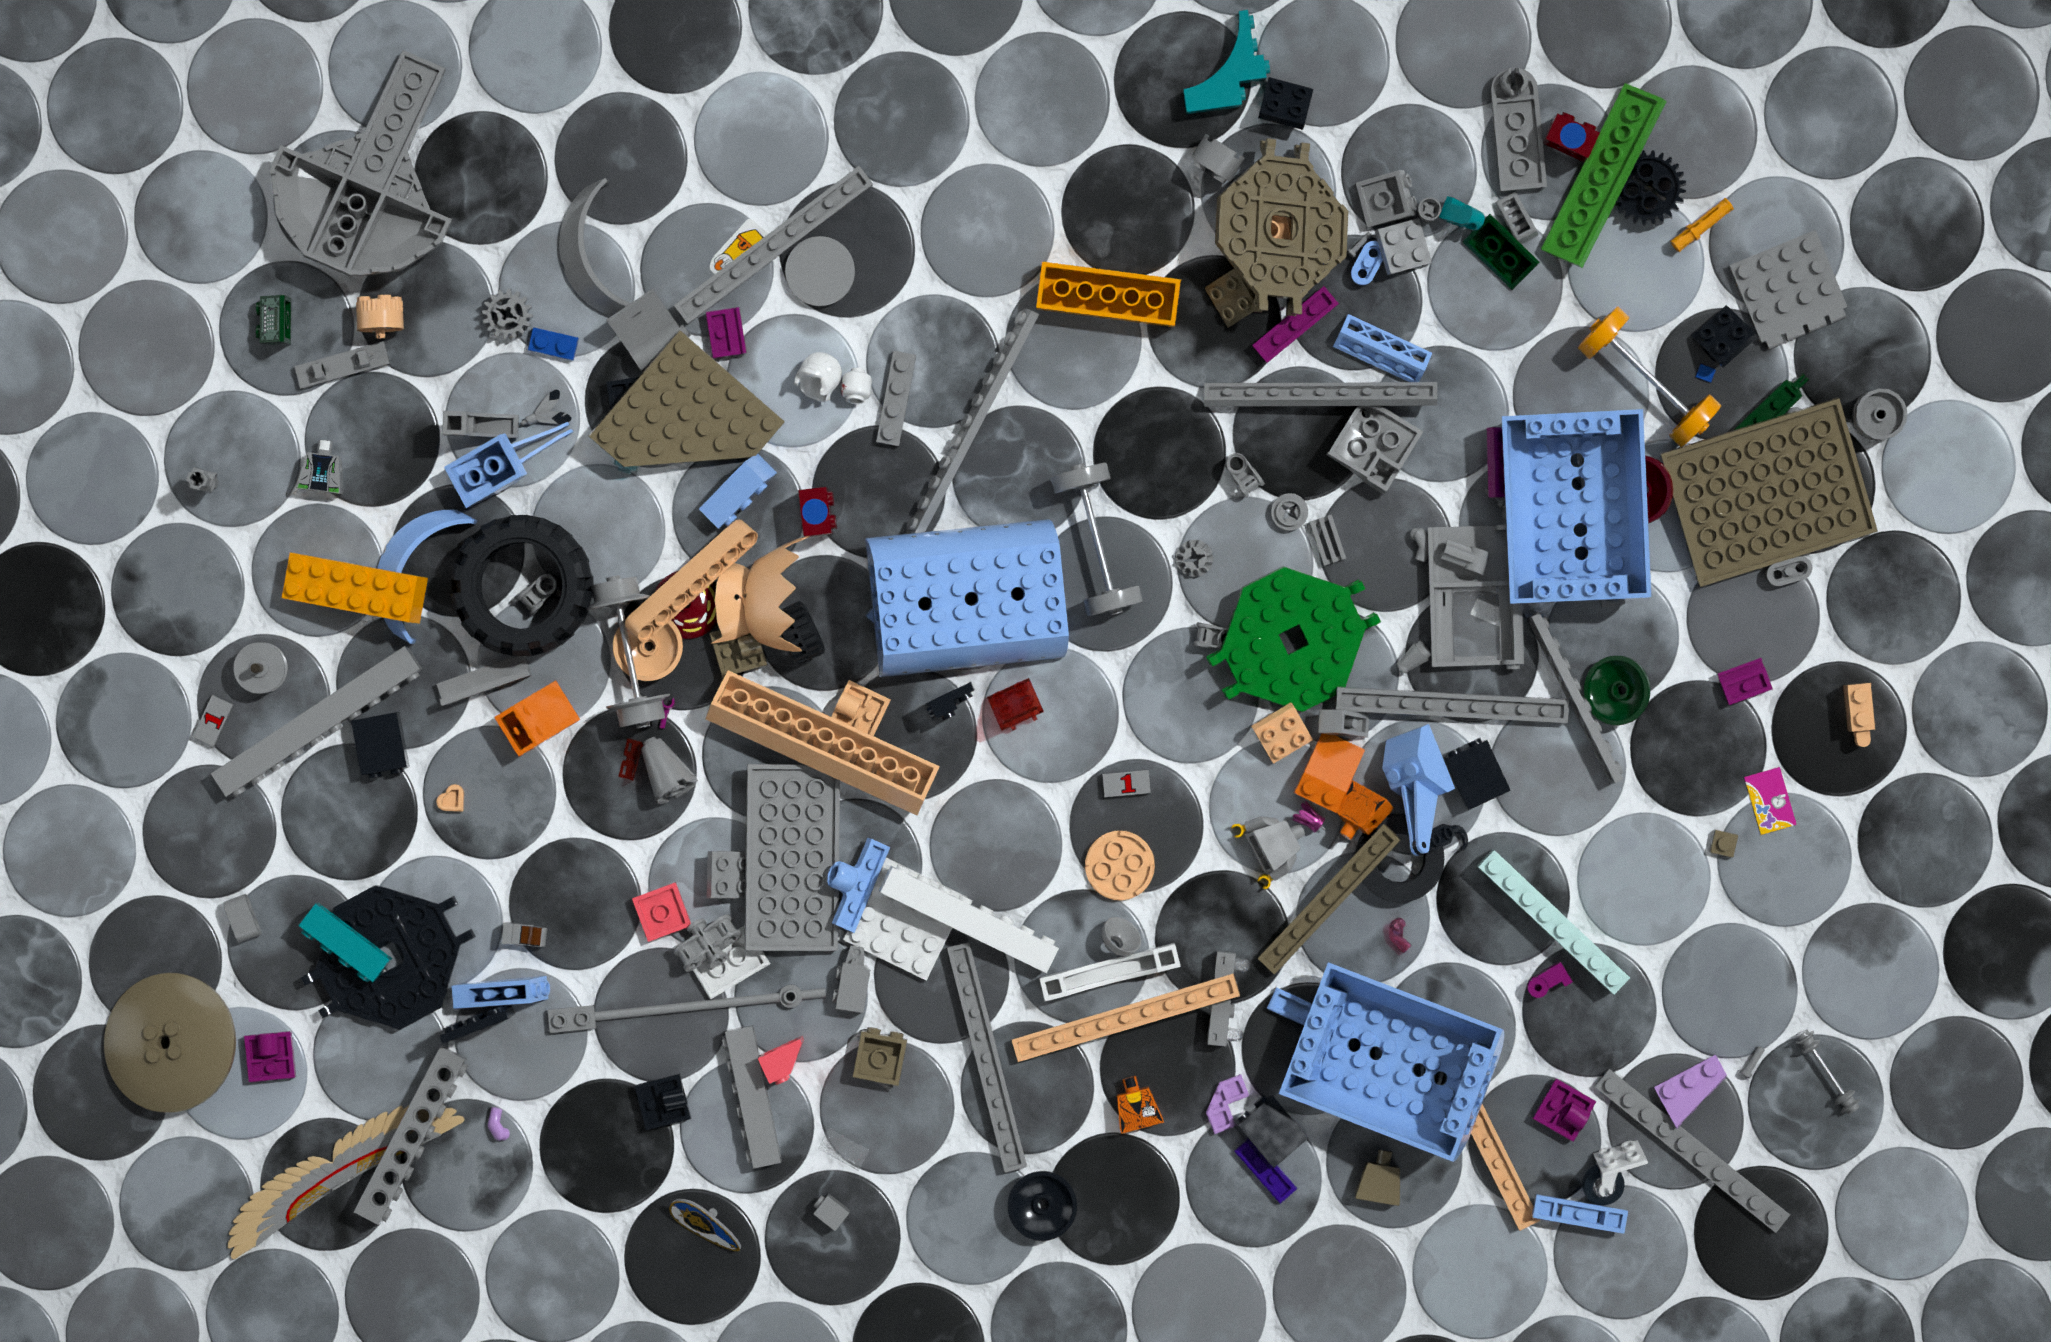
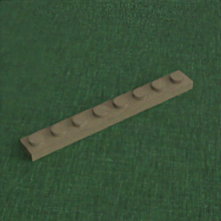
[1258,824,1401,975]

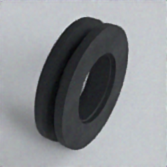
[1355,814,1445,903]

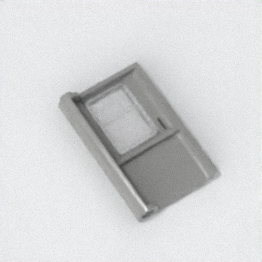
[1428,525,1524,669]

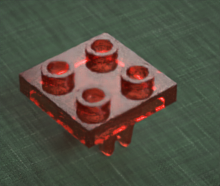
[987,678,1044,731]

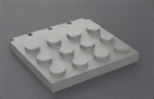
[1729,230,1847,349]

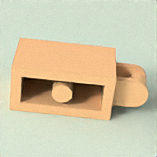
[1843,683,1875,747]

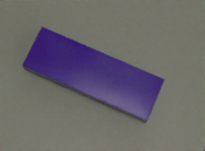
[1234,1141,1298,1204]

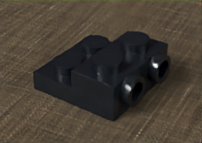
[927,682,975,721]

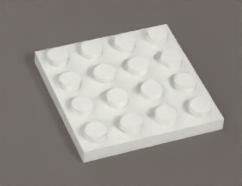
[843,857,967,981]

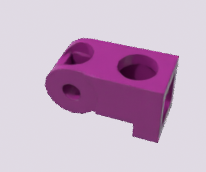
[1527,961,1573,998]

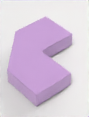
[1206,1074,1249,1134]

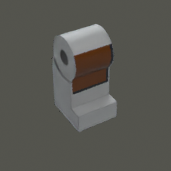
[501,922,547,947]

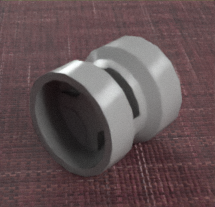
[1417,197,1441,222]

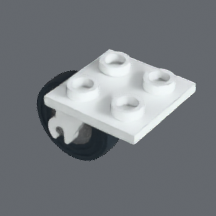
[1582,1140,1648,1205]

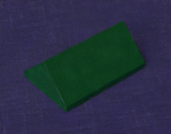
[1463,214,1540,290]

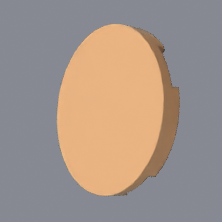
[1085,831,1155,900]

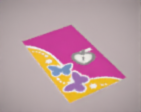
[1744,767,1797,835]

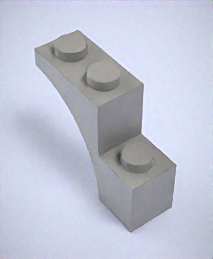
[442,411,519,438]

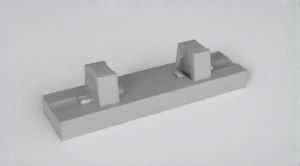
[294,341,391,389]

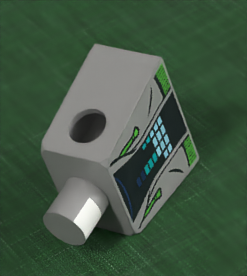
[296,440,344,494]

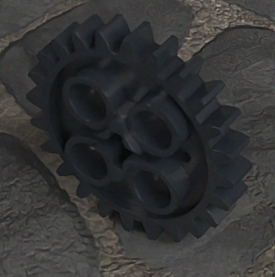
[1615,150,1686,226]

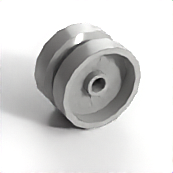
[1851,389,1907,441]

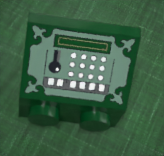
[256,295,291,344]

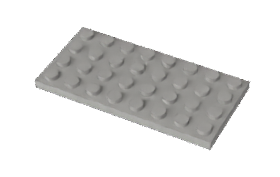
[745,764,840,951]

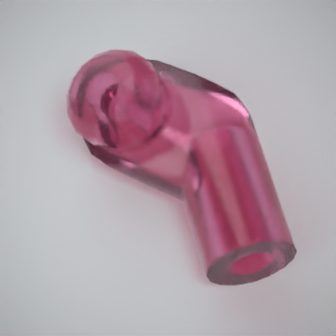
[1389,918,1411,953]

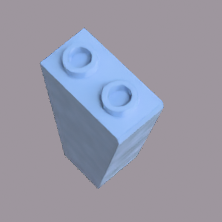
[452,976,550,1009]

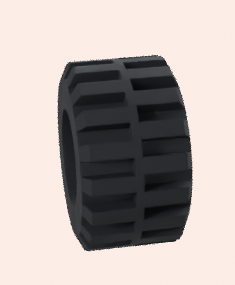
[781,601,825,665]

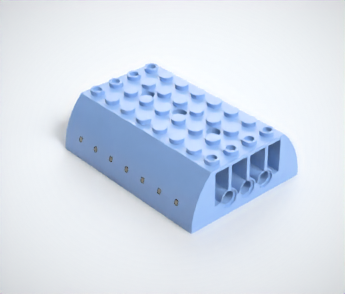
[865,519,1069,677]

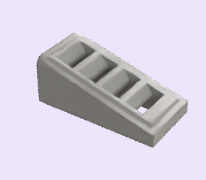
[1495,192,1538,244]

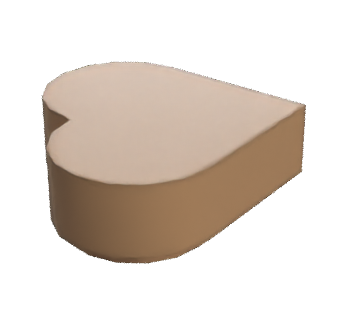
[436,784,464,811]

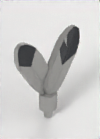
[521,390,572,425]

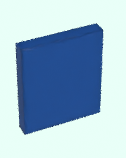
[1696,364,1716,383]

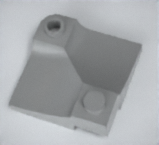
[1327,406,1423,495]

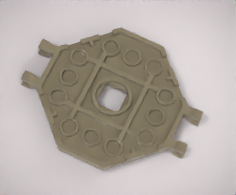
[1215,138,1349,316]

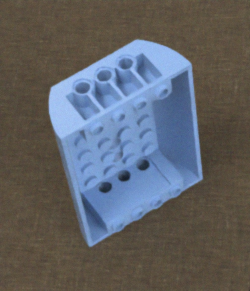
[1502,409,1651,604]
[1279,962,1504,1162]

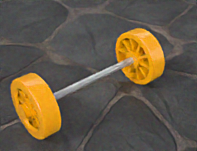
[1578,306,1721,447]

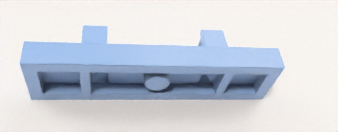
[1532,1194,1628,1234]

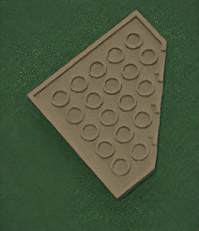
[588,330,785,467]

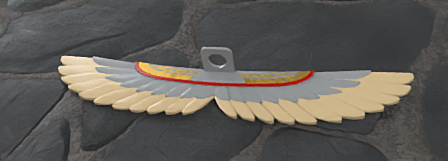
[228,1106,465,1259]

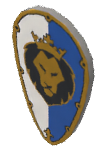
[669,1199,741,1251]

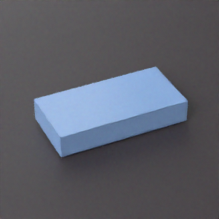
[1267,987,1312,1025]

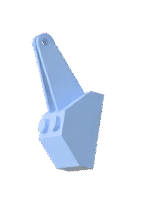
[444,422,573,508]

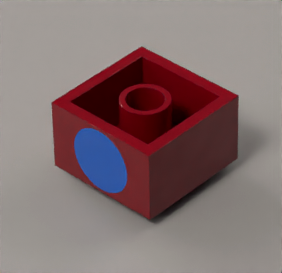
[1543,112,1600,162]
[798,487,837,537]

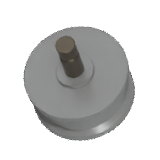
[234,642,288,694]

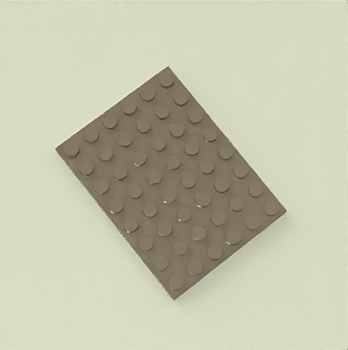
[1660,398,1878,587]

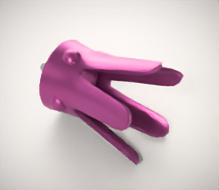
[1292,801,1326,833]

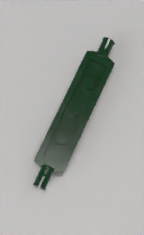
[1734,373,1809,430]

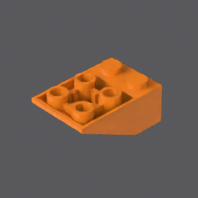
[494,680,581,757]

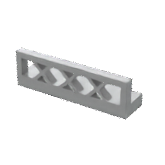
[436,656,532,706]

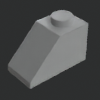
[1318,710,1369,738]

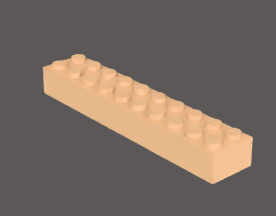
[706,670,940,815]

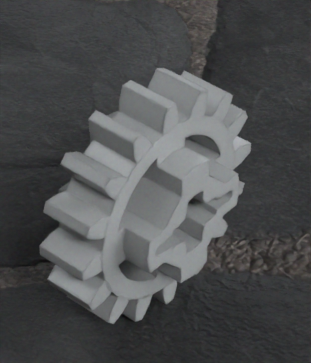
[482,289,533,340]

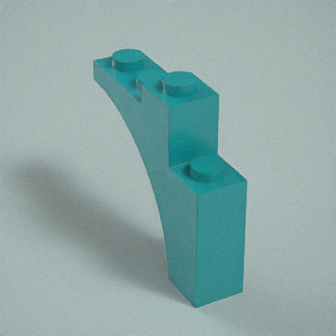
[1183,10,1270,114]

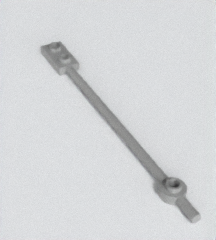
[547,984,826,1033]

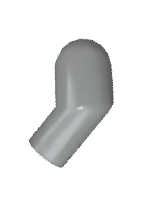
[1410,528,1429,563]

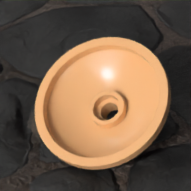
[613,619,683,681]

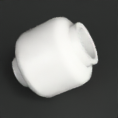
[841,368,872,404]

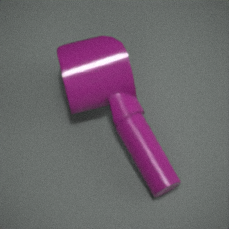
[659,698,675,729]

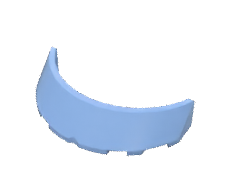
[378,510,478,644]

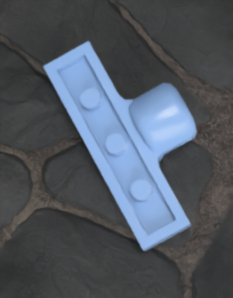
[827,838,890,933]

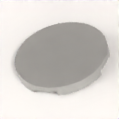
[785,236,855,306]

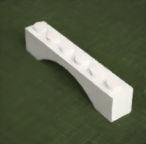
[1039,943,1181,1001]

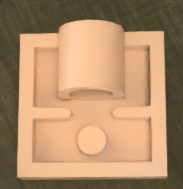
[831,680,891,736]
[1251,703,1313,764]

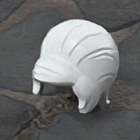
[794,352,842,402]

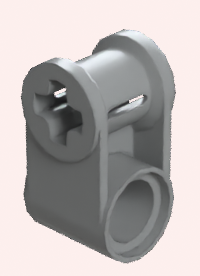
[1225,453,1265,497]
[516,574,560,616]
[1193,622,1228,649]

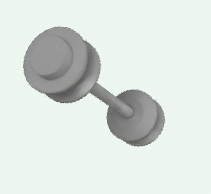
[1794,1030,1861,1114]

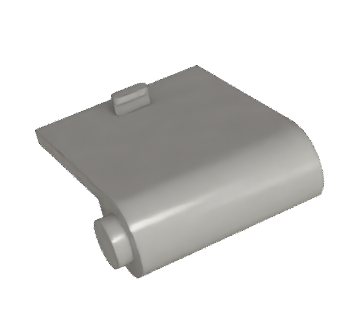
[606,289,691,372]

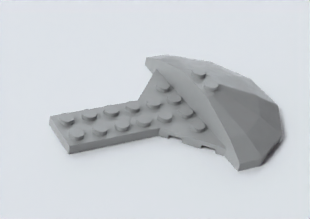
[270,50,452,277]

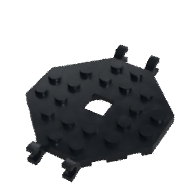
[301,885,476,1030]

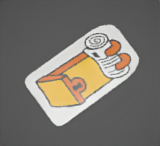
[710,219,768,274]

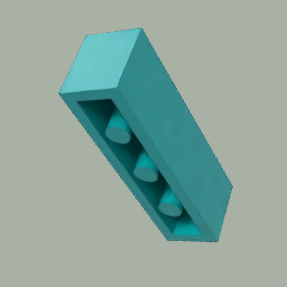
[299,902,393,982]

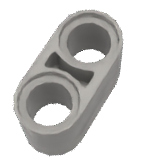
[223,894,261,943]

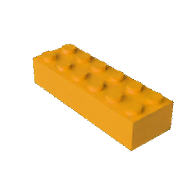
[1036,262,1181,327]
[282,552,428,624]

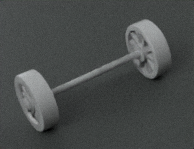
[1051,463,1143,616]

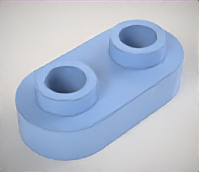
[1351,241,1383,285]

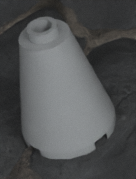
[641,737,698,804]

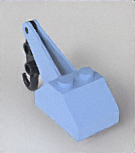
[1382,724,1468,856]

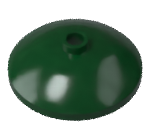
[1584,655,1650,725]

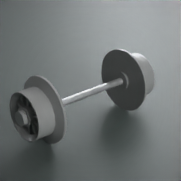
[586,575,670,729]

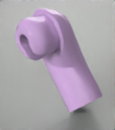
[487,1107,510,1141]

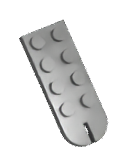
[1490,67,1547,192]

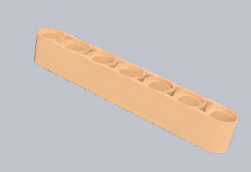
[625,519,758,642]

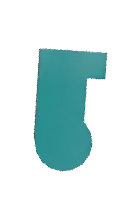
[1439,196,1485,230]

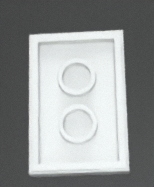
[693,925,771,1000]

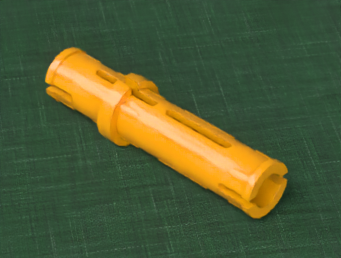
[1670,198,1734,253]

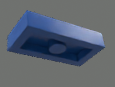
[528,327,579,361]

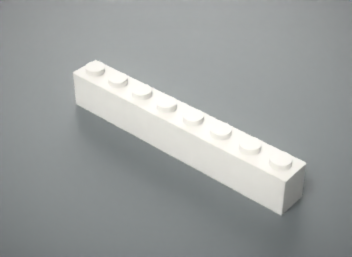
[878,864,1059,973]

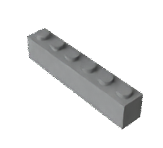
[722,1025,782,1169]

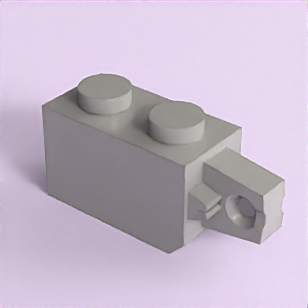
[832,945,871,1013]

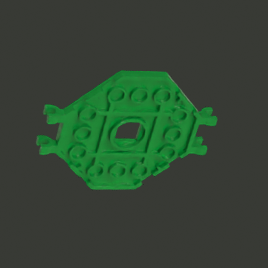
[1206,566,1381,712]

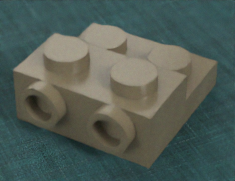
[853,1027,908,1086]

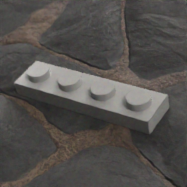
[876,351,916,446]

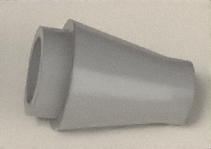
[1397,641,1432,674]

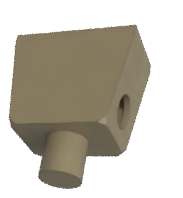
[1355,1149,1400,1206]

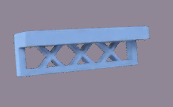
[1333,314,1432,382]

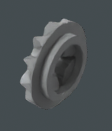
[1271,493,1308,531]
[1176,540,1213,577]

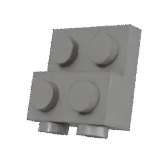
[1356,170,1418,228]

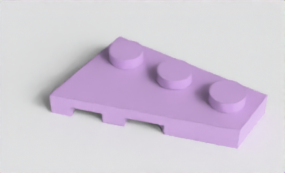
[1654,1055,1727,1129]

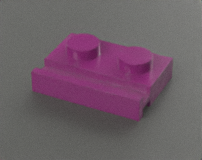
[706,307,747,359]
[1717,658,1773,705]

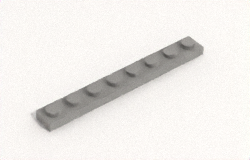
[1527,613,1623,784]

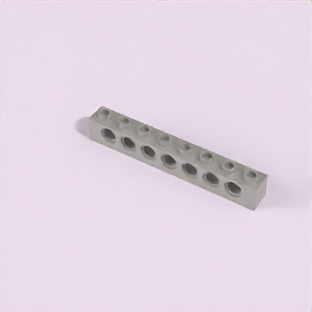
[354,1046,468,1225]

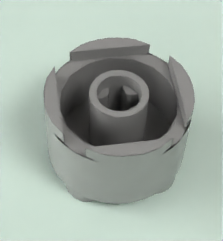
[1191,134,1245,184]

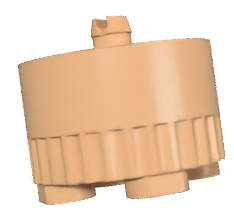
[356,295,404,339]

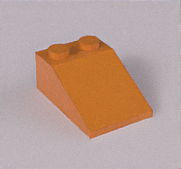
[1293,733,1365,813]

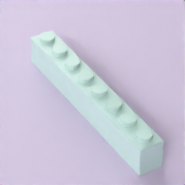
[1477,849,1630,995]

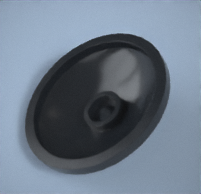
[1007,1171,1077,1241]

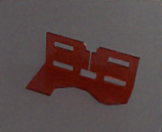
[619,738,643,781]

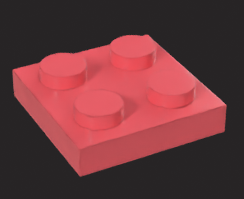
[632,882,691,942]

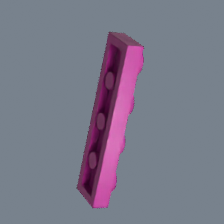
[1252,286,1339,363]

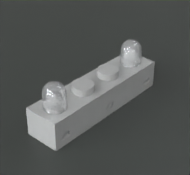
[1207,951,1250,1046]

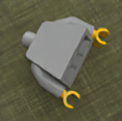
[1231,816,1305,889]

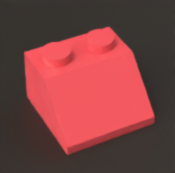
[758,1036,804,1085]

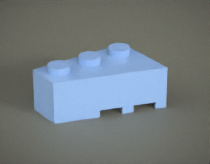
[699,454,777,529]

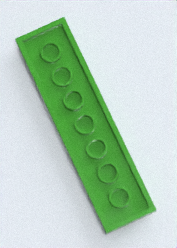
[1541,83,1667,268]

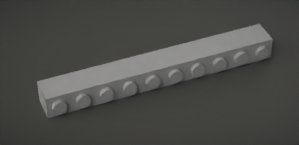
[211,646,422,798]

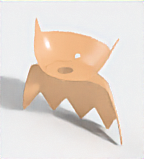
[711,536,809,652]

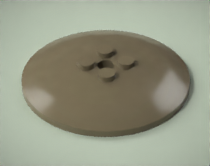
[104,973,236,1113]

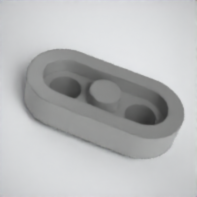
[1766,556,1812,586]

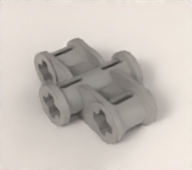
[673,915,742,972]

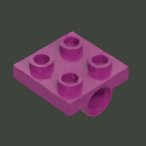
[244,1031,296,1082]
[1533,1078,1597,1142]

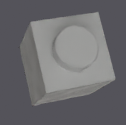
[813,1194,851,1231]

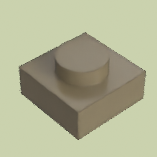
[1710,830,1738,857]

